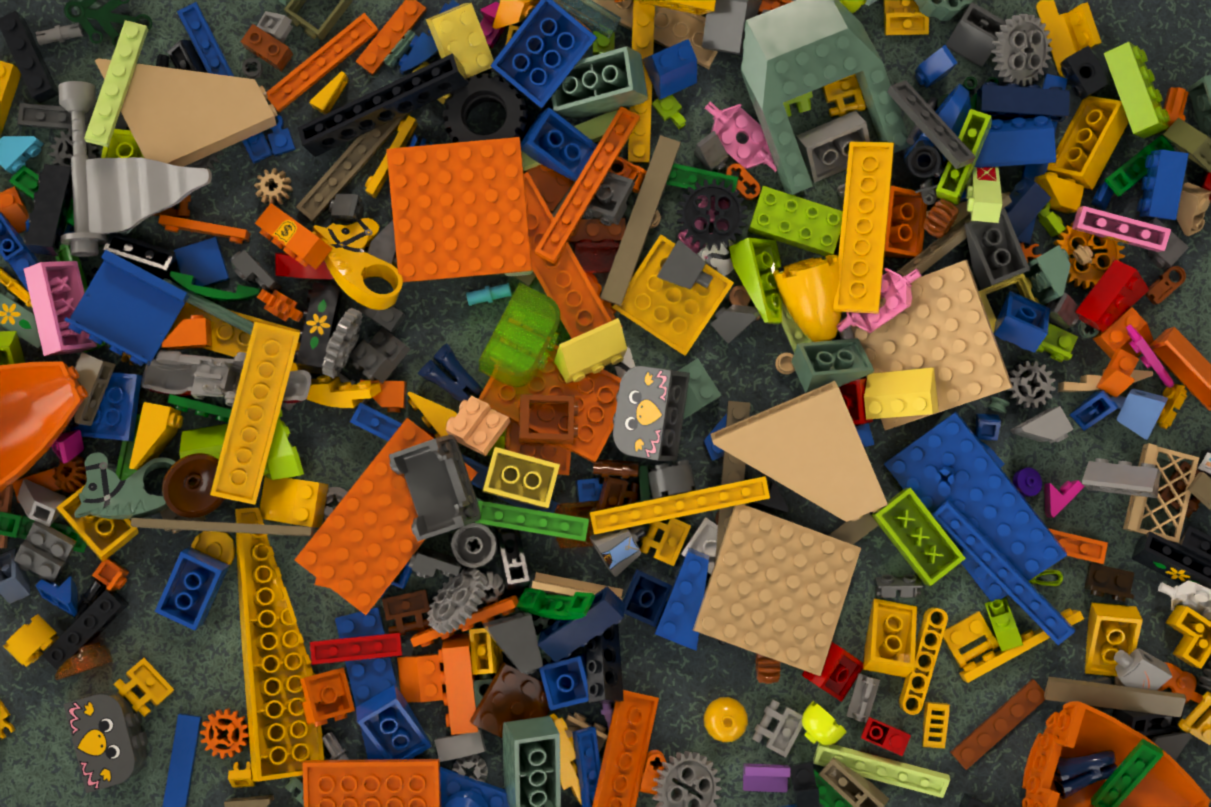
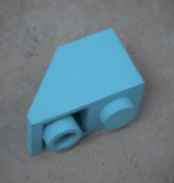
[0,136,44,174]

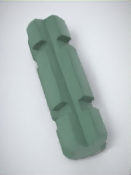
[384,30,416,68]

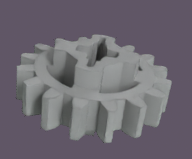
[1007,361,1056,408]

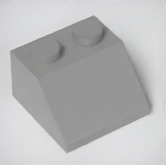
[1010,406,1073,444]

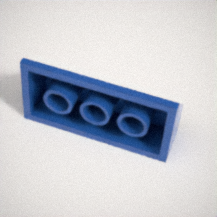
[963,116,1056,168]

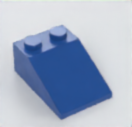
[521,108,597,182]
[356,684,432,759]

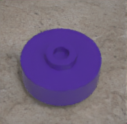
[1013,468,1042,497]

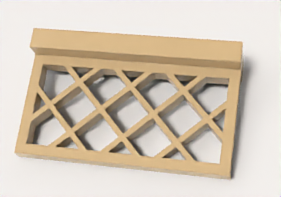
[1123,443,1199,543]
[532,572,623,600]

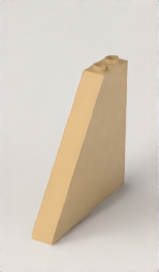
[95,58,278,167]
[711,381,888,522]

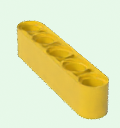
[899,607,948,715]

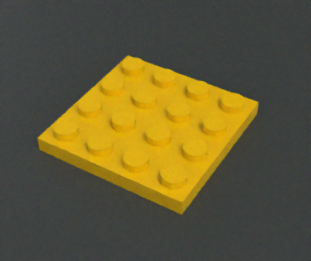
[612,234,734,356]

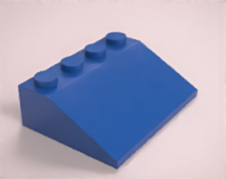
[490,0,597,108]

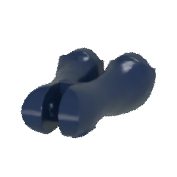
[418,343,483,403]
[1054,750,1117,799]

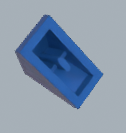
[1070,390,1118,431]

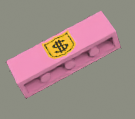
[1072,206,1171,252]

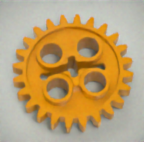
[1054,222,1125,289]

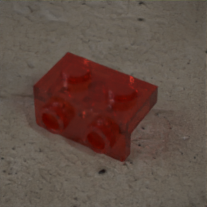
[574,239,619,273]

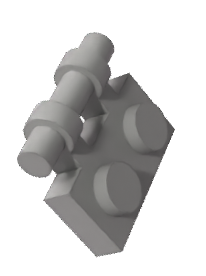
[752,699,803,757]

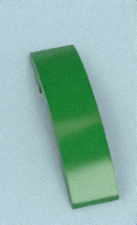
[1104,135,1175,197]
[170,271,261,302]
[0,511,87,553]
[516,588,595,620]

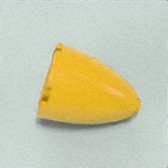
[773,255,842,342]

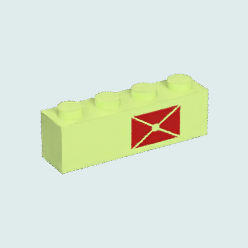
[966,167,1002,223]

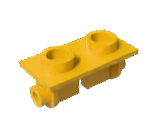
[1157,384,1187,429]

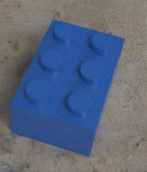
[1137,150,1189,220]
[154,546,230,631]

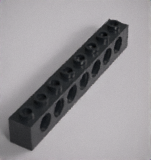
[298,53,469,157]

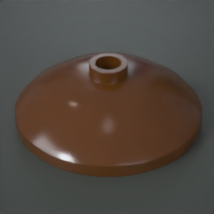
[162,453,225,518]

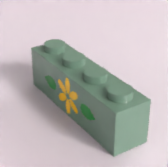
[0,287,42,350]

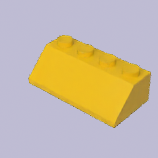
[1047,96,1129,190]

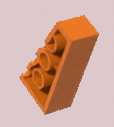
[438,633,479,735]

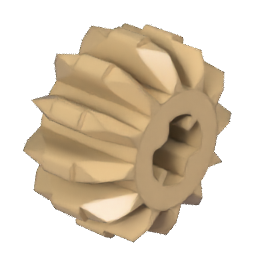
[254,168,293,205]

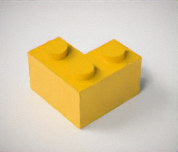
[1165,605,1211,669]

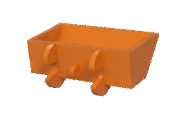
[1149,327,1211,411]

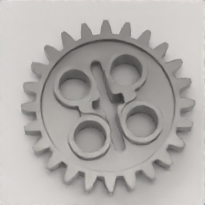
[991,14,1052,86]
[322,308,363,378]
[427,567,488,634]
[652,751,721,807]

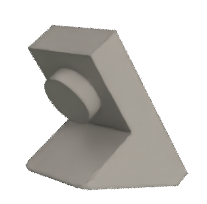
[257,11,293,43]

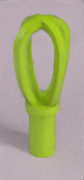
[1029,570,1063,586]

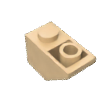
[1176,182,1211,236]

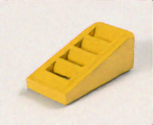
[309,71,349,114]
[922,702,950,748]

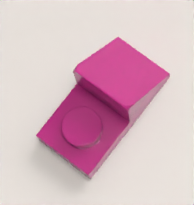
[480,2,506,48]
[51,430,84,463]
[1044,480,1085,518]

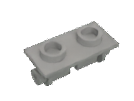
[846,673,880,722]

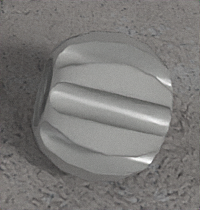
[480,571,505,605]

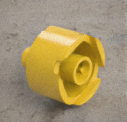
[3,614,59,667]

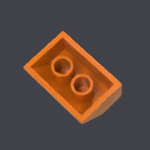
[884,186,927,258]

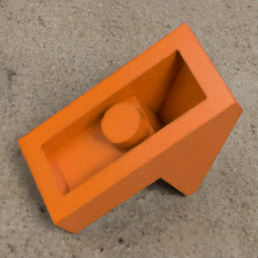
[0,186,29,234]
[1096,348,1139,398]

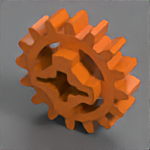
[257,289,303,322]
[200,708,249,759]

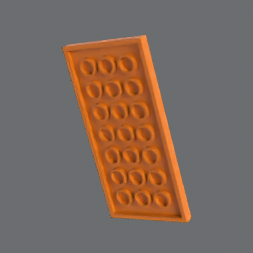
[294,418,478,615]

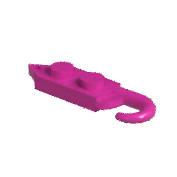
[1126,324,1174,388]

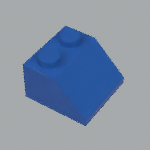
[642,39,697,100]
[994,291,1050,353]
[539,653,589,711]

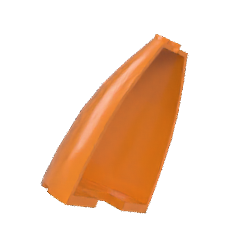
[0,361,88,493]
[1022,701,1210,807]

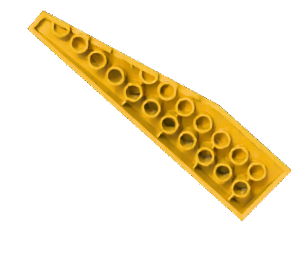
[235,508,324,782]

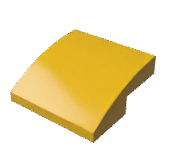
[883,0,929,35]

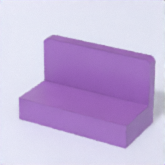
[743,763,790,792]

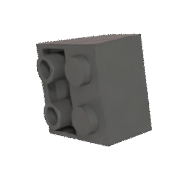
[945,2,1006,68]

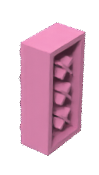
[24,261,97,356]

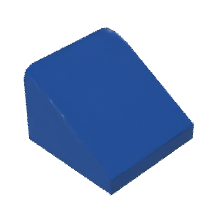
[1091,182,1114,210]
[976,414,1001,440]

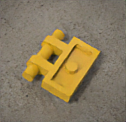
[822,74,867,117]
[640,518,691,566]
[113,658,174,717]

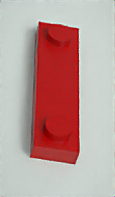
[310,632,403,665]

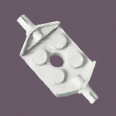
[1158,581,1211,620]

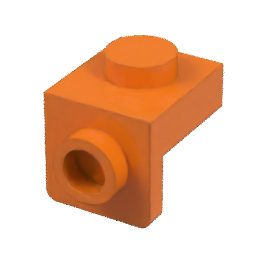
[92,558,129,591]

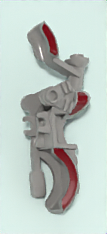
[141,350,311,411]

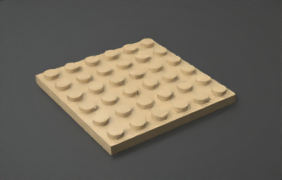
[850,260,1013,430]
[693,504,861,676]

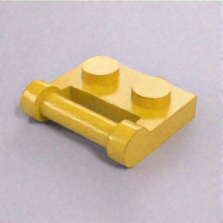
[943,611,999,668]
[1178,691,1211,745]

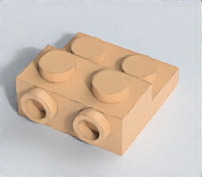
[446,396,511,456]

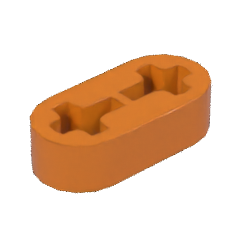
[726,163,760,200]

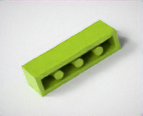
[936,109,992,205]

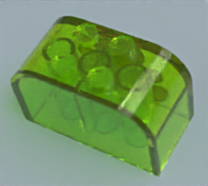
[479,283,560,387]

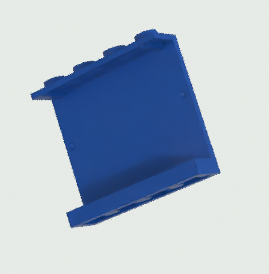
[64,250,189,366]

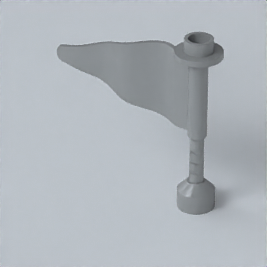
[58,81,212,257]

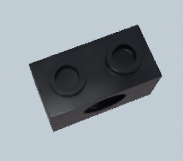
[1060,45,1111,100]

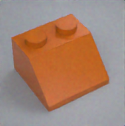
[1093,307,1154,359]
[397,653,445,702]

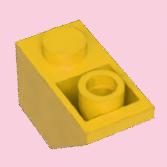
[1034,172,1084,214]

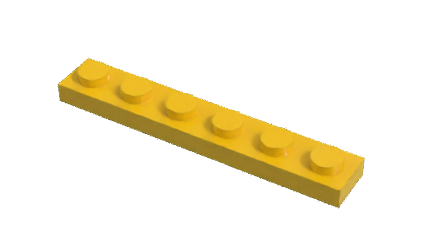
[959,608,1084,683]

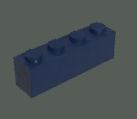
[976,82,1070,122]
[967,177,1051,247]
[538,586,625,662]

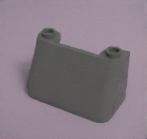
[389,435,481,541]

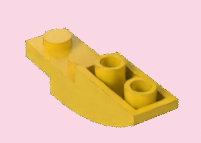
[306,375,381,408]
[550,713,582,805]

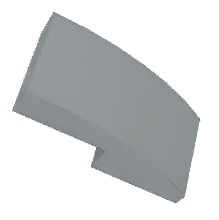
[434,729,486,762]

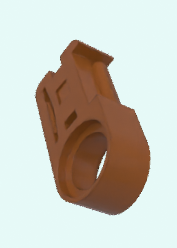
[1145,266,1186,305]

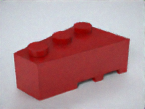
[1075,259,1149,332]

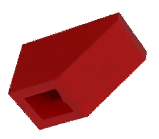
[860,717,911,756]

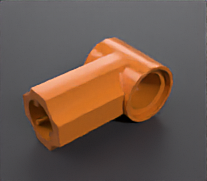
[1163,87,1189,131]

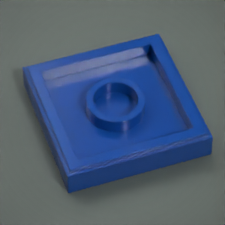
[174,237,230,287]

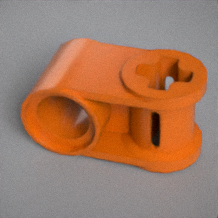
[609,156,647,193]
[639,750,666,795]

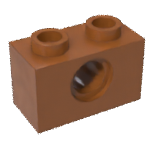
[240,24,293,72]

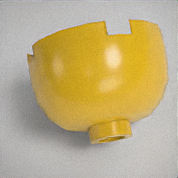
[703,697,748,742]

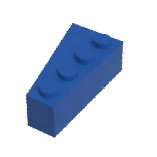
[655,547,709,651]

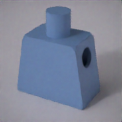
[1111,389,1168,440]

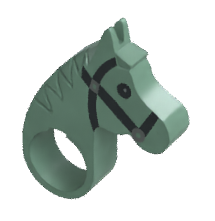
[74,452,176,519]

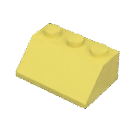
[554,318,627,384]
[864,367,939,420]

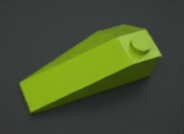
[729,238,782,324]
[263,409,304,480]

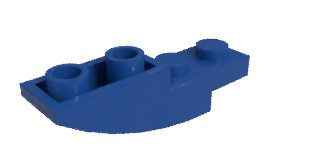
[398,0,460,74]
[0,213,39,292]

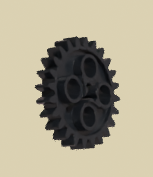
[676,179,748,251]

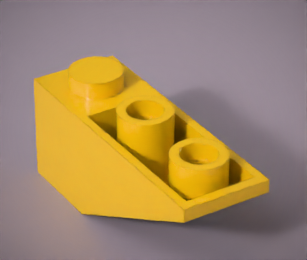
[407,391,457,438]

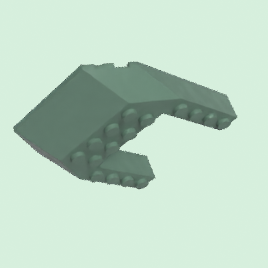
[741,0,912,195]

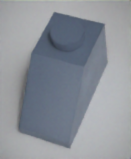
[0,549,30,604]

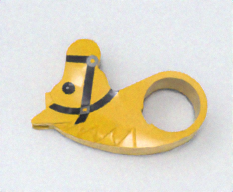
[312,218,403,310]

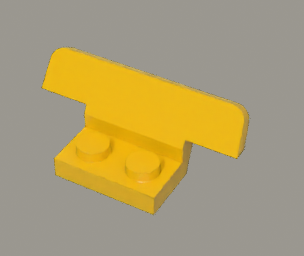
[1036,0,1102,79]

